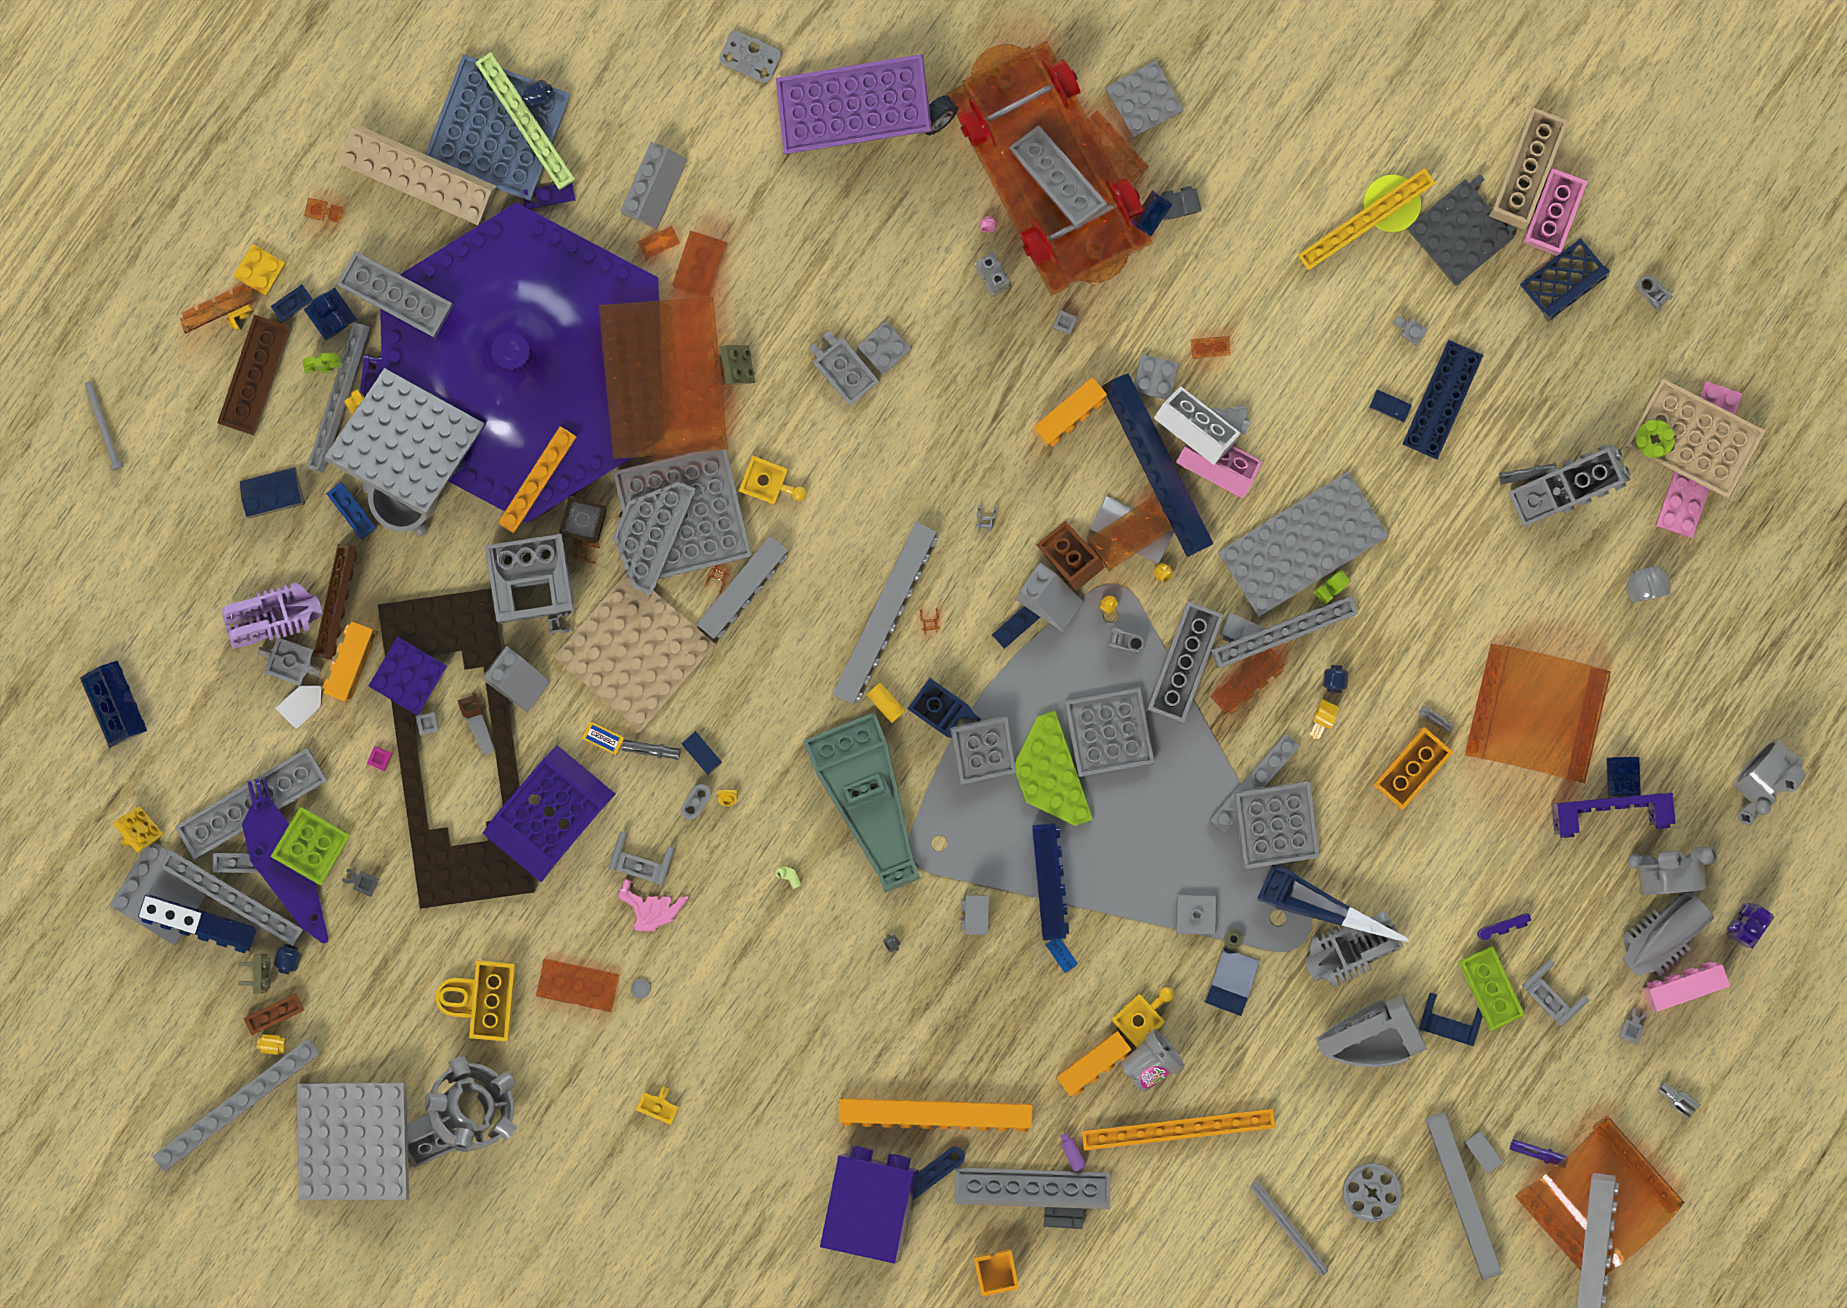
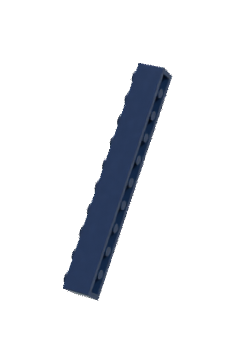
[1102,373,1214,557]

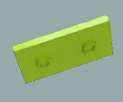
[1458,945,1525,1032]

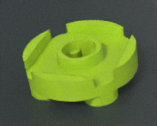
[303,353,342,374]
[1636,420,1675,459]

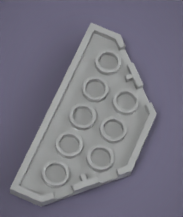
[613,482,696,596]

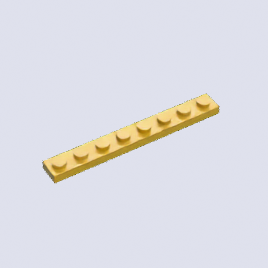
[1297,168,1436,271]

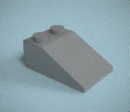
[1015,563,1083,632]
[481,646,550,713]

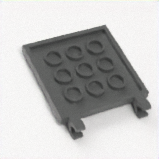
[1406,174,1518,287]

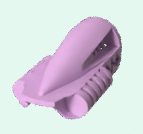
[222,582,322,650]

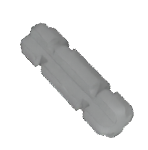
[1419,706,1454,733]

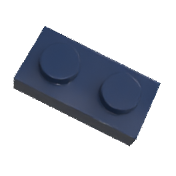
[271,284,314,323]
[1369,390,1412,423]

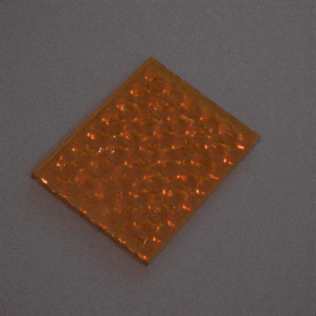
[598,297,728,459]

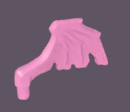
[618,879,689,932]

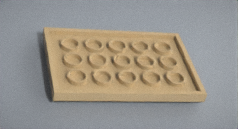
[1626,379,1766,499]

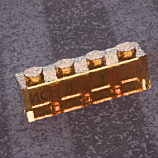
[1210,648,1285,715]

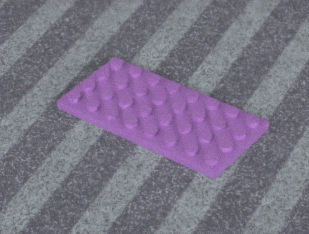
[776,54,932,155]

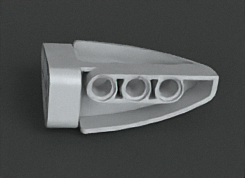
[1316,994,1427,1067]

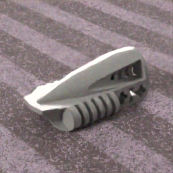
[1623,891,1714,977]
[1305,912,1404,987]

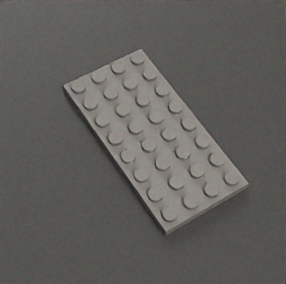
[1218,472,1389,617]

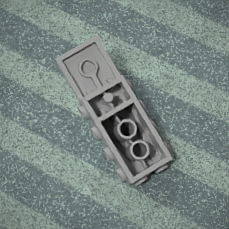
[1509,444,1631,527]

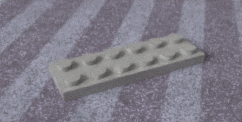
[1008,125,1108,229]
[336,251,454,338]

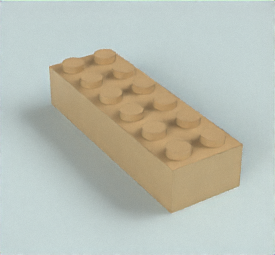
[1489,107,1568,230]

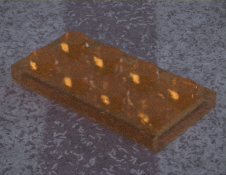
[1088,497,1173,571]
[536,958,620,1012]

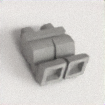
[974,253,1011,297]

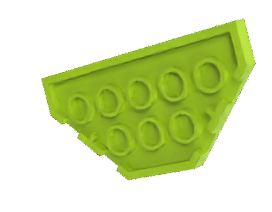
[1015,711,1093,826]

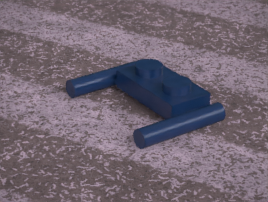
[1419,993,1483,1046]

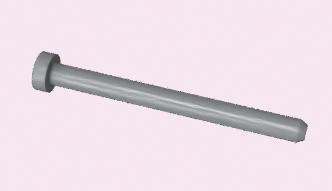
[85,382,124,471]

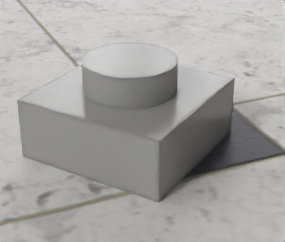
[1052,310,1078,336]
[416,712,439,735]

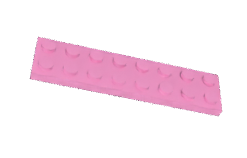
[1655,381,1742,538]

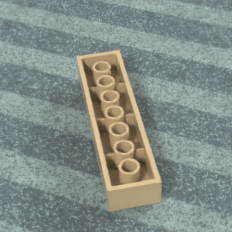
[339,124,497,225]

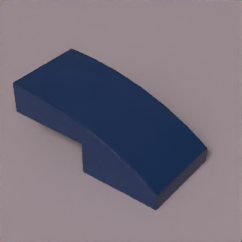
[681,731,723,775]

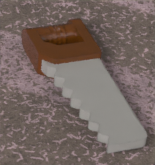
[458,692,494,755]

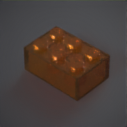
[672,230,728,299]

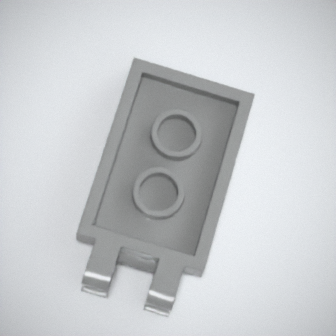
[809,331,879,406]

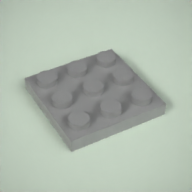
[1105,60,1183,138]
[950,716,1016,785]

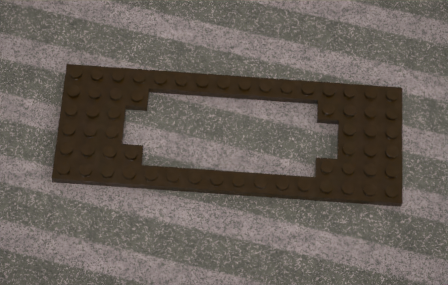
[378,589,535,909]

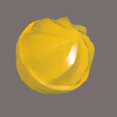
[1154,563,1174,583]
[1098,596,1118,615]

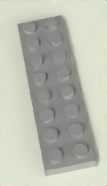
[175,748,328,860]
[955,1168,1110,1209]

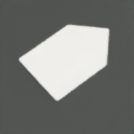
[276,686,321,729]

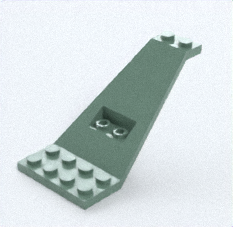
[804,712,921,893]

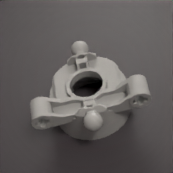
[361,481,438,536]
[1733,738,1806,825]
[1628,846,1718,895]

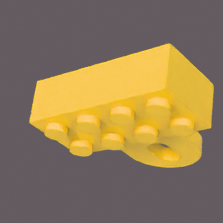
[435,960,517,1042]

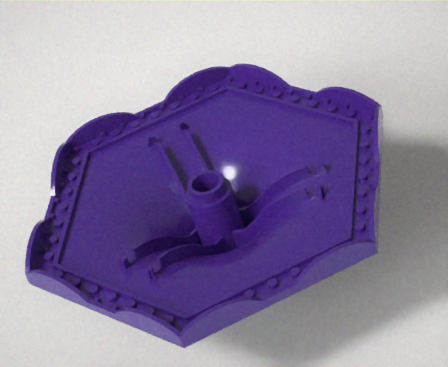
[380,202,664,524]

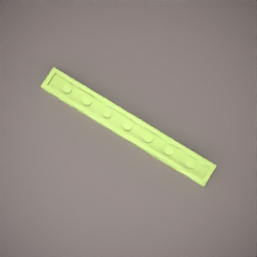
[475,52,575,190]

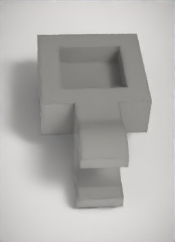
[1393,316,1428,346]

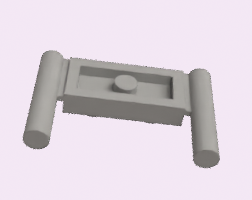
[608,831,675,885]
[1522,959,1589,1027]

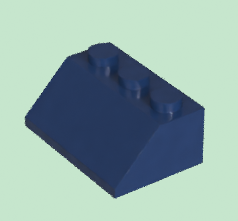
[240,467,305,519]

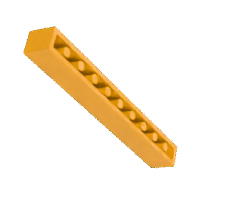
[839,1098,1032,1132]

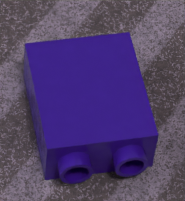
[820,1145,919,1264]

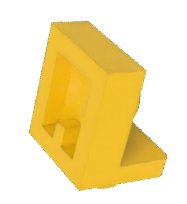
[226,303,254,331]
[344,389,364,415]

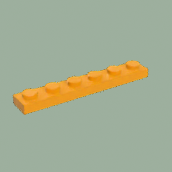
[498,426,577,534]

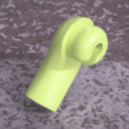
[775,866,801,889]

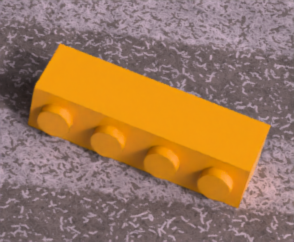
[1056,1030,1132,1096]

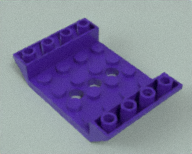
[482,745,616,883]

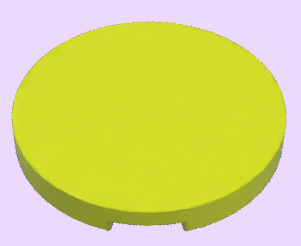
[1363,175,1421,233]

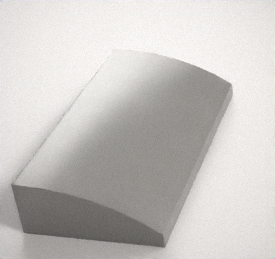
[1090,496,1174,564]

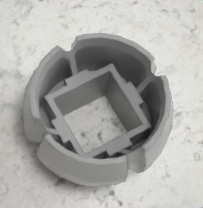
[1626,566,1671,603]

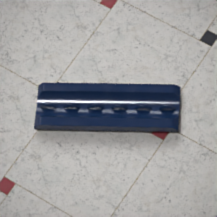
[1402,340,1484,460]

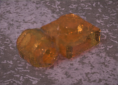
[304,198,343,223]

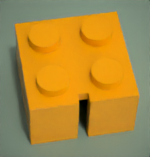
[973,1248,1019,1297]

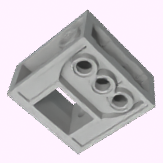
[485,534,576,624]

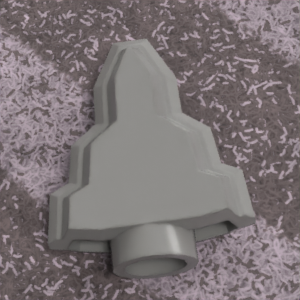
[1209,405,1250,444]

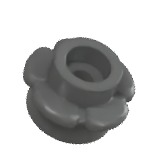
[883,934,900,953]

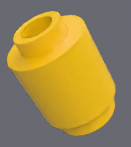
[257,1034,286,1055]

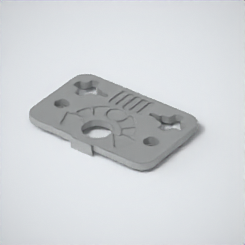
[719,31,781,83]

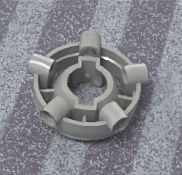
[424,1056,517,1152]

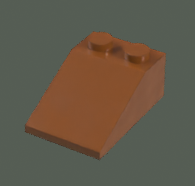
[1036,521,1105,592]

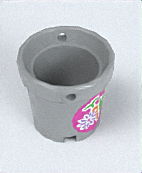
[1121,1029,1184,1092]

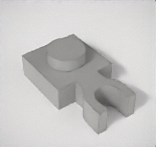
[1618,1007,1646,1045]

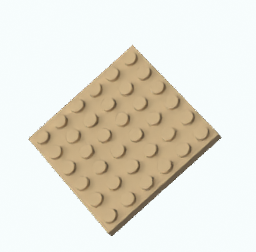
[554,572,716,731]

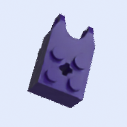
[1726,903,1774,949]

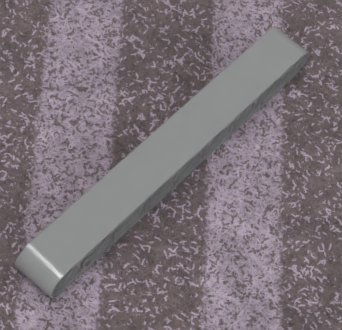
[1425,1112,1501,1281]

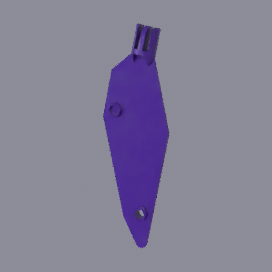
[242,777,328,943]

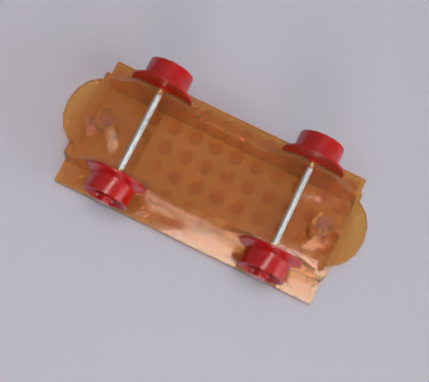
[945,41,1153,296]

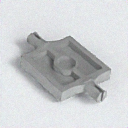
[257,638,321,686]

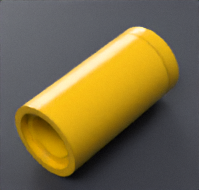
[866,682,906,723]

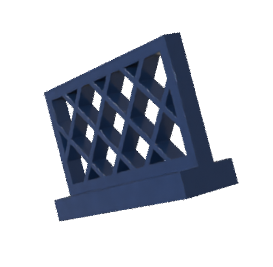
[1520,238,1610,322]

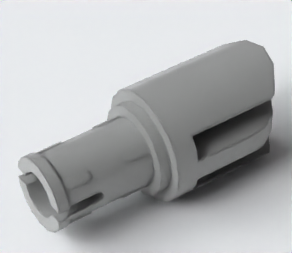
[1657,1081,1700,1119]

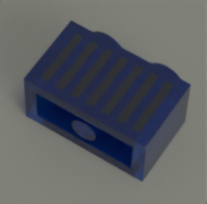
[1131,190,1173,236]

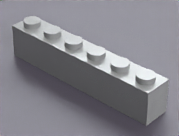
[696,536,789,640]

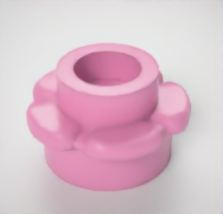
[979,217,998,232]

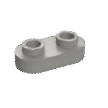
[681,784,711,820]

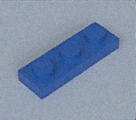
[326,482,377,539]

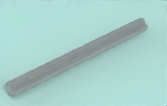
[1250,1181,1328,1276]

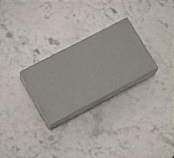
[1464,1131,1503,1174]

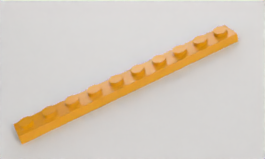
[1081,1108,1275,1151]

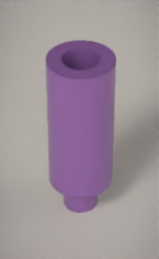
[1060,1133,1086,1172]

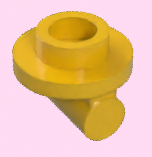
[718,790,737,806]

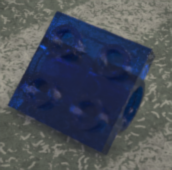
[304,288,358,341]
[1607,757,1641,796]

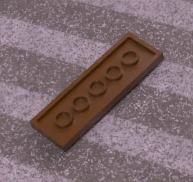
[217,315,291,436]
[314,544,357,660]

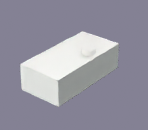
[1154,386,1241,465]

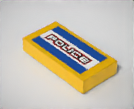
[581,721,625,755]

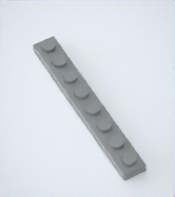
[307,322,370,473]
[1211,596,1358,668]
[160,850,303,946]

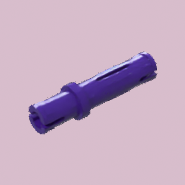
[1509,1139,1569,1167]

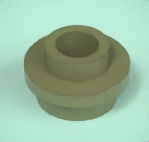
[1224,929,1243,949]

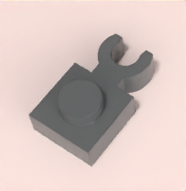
[342,869,379,897]

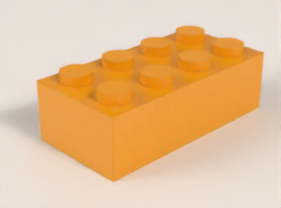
[1033,377,1107,447]
[322,621,378,702]
[1372,727,1453,810]

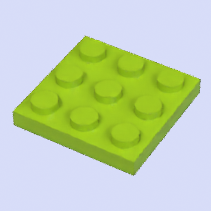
[270,807,350,886]

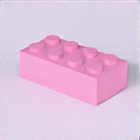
[1521,168,1588,256]
[1643,961,1730,1012]

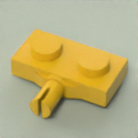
[636,1086,679,1125]

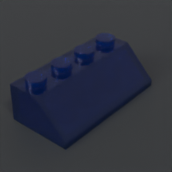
[80,660,147,748]

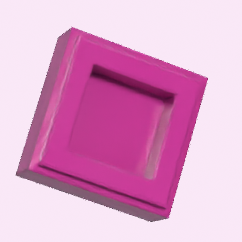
[367,746,392,771]

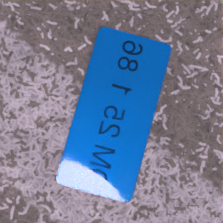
[1046,936,1078,973]

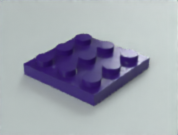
[368,637,448,716]

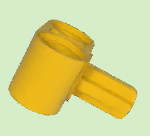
[1310,699,1339,739]

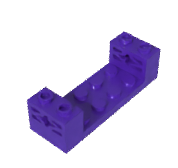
[1551,793,1676,838]

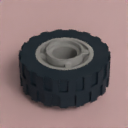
[925,95,959,136]

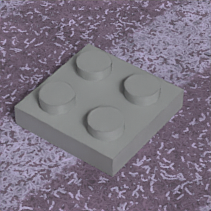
[857,321,911,375]
[1134,354,1178,400]

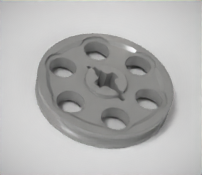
[1342,1163,1401,1222]

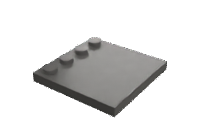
[1065,688,1154,777]
[1234,781,1319,869]
[110,842,207,946]

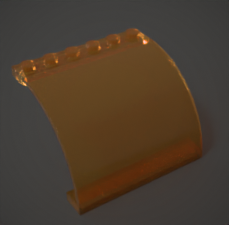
[1464,643,1611,784]
[1515,1115,1685,1275]

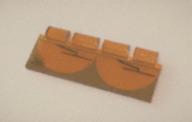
[180,284,255,334]

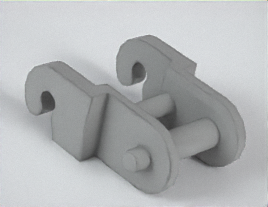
[976,505,997,531]
[545,613,573,635]

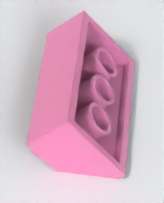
[1176,444,1263,499]

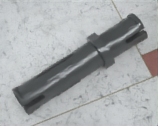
[1499,463,1557,485]
[622,739,681,760]

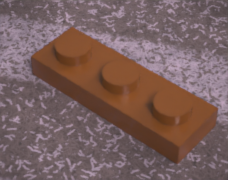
[244,993,305,1035]

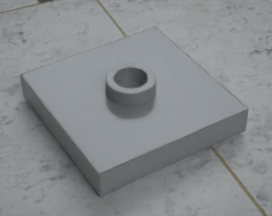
[1176,895,1216,935]

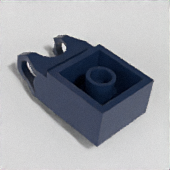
[907,677,981,738]

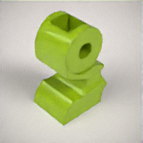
[1313,569,1351,605]

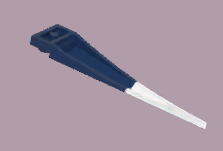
[1257,865,1409,942]

